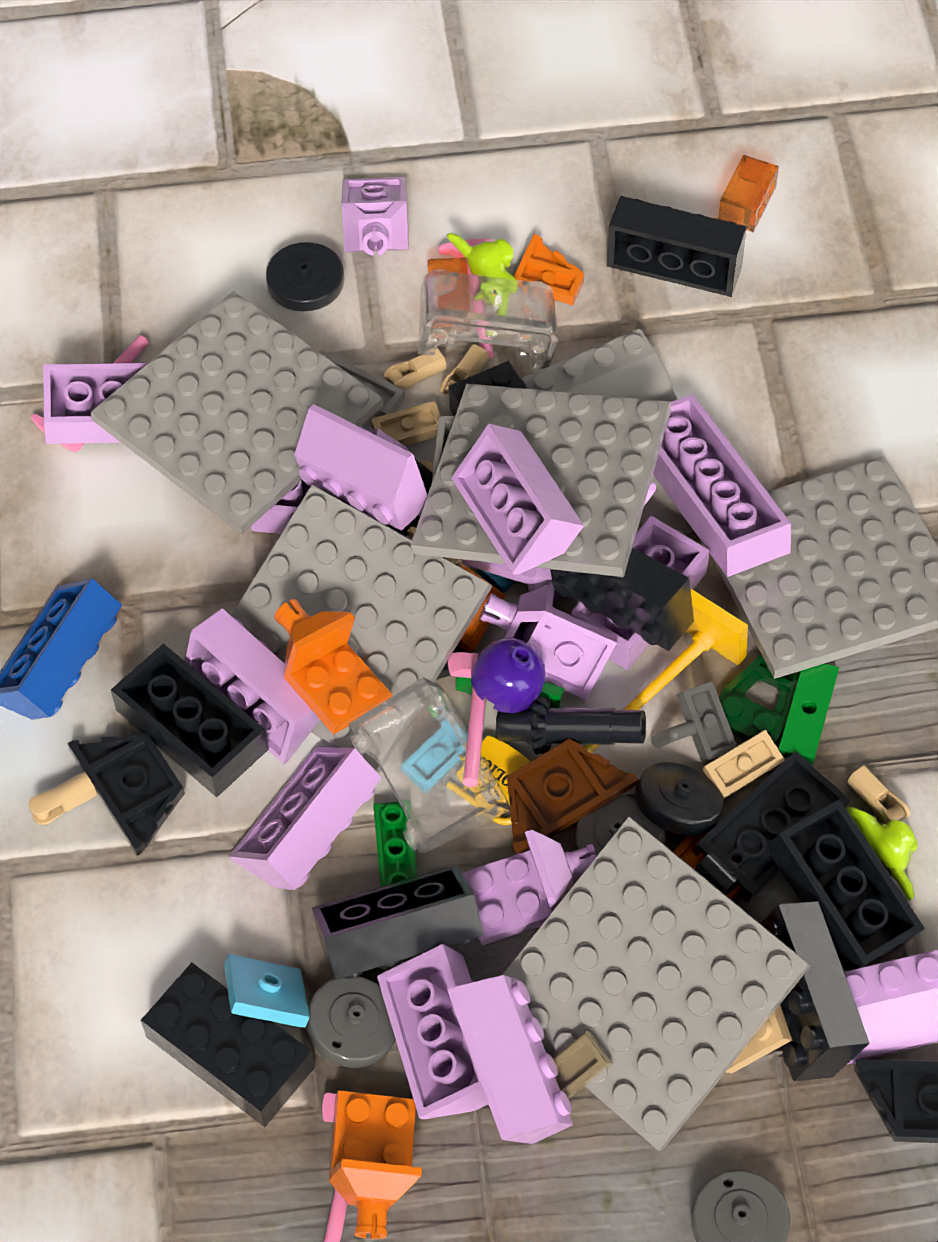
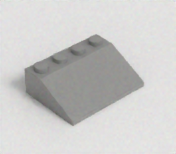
[521,329,677,402]

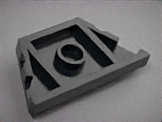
[67,733,185,856]
[854,1059,938,1143]

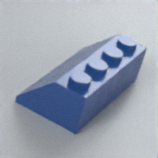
[0,578,122,720]

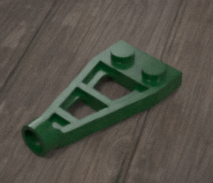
[719,654,801,745]

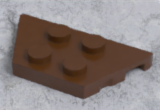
[507,738,638,855]

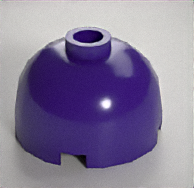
[471,638,546,713]

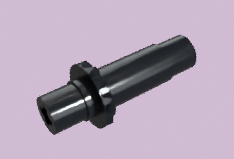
[496,697,646,755]

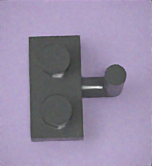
[651,681,737,763]

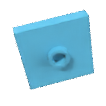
[224,954,310,1028]

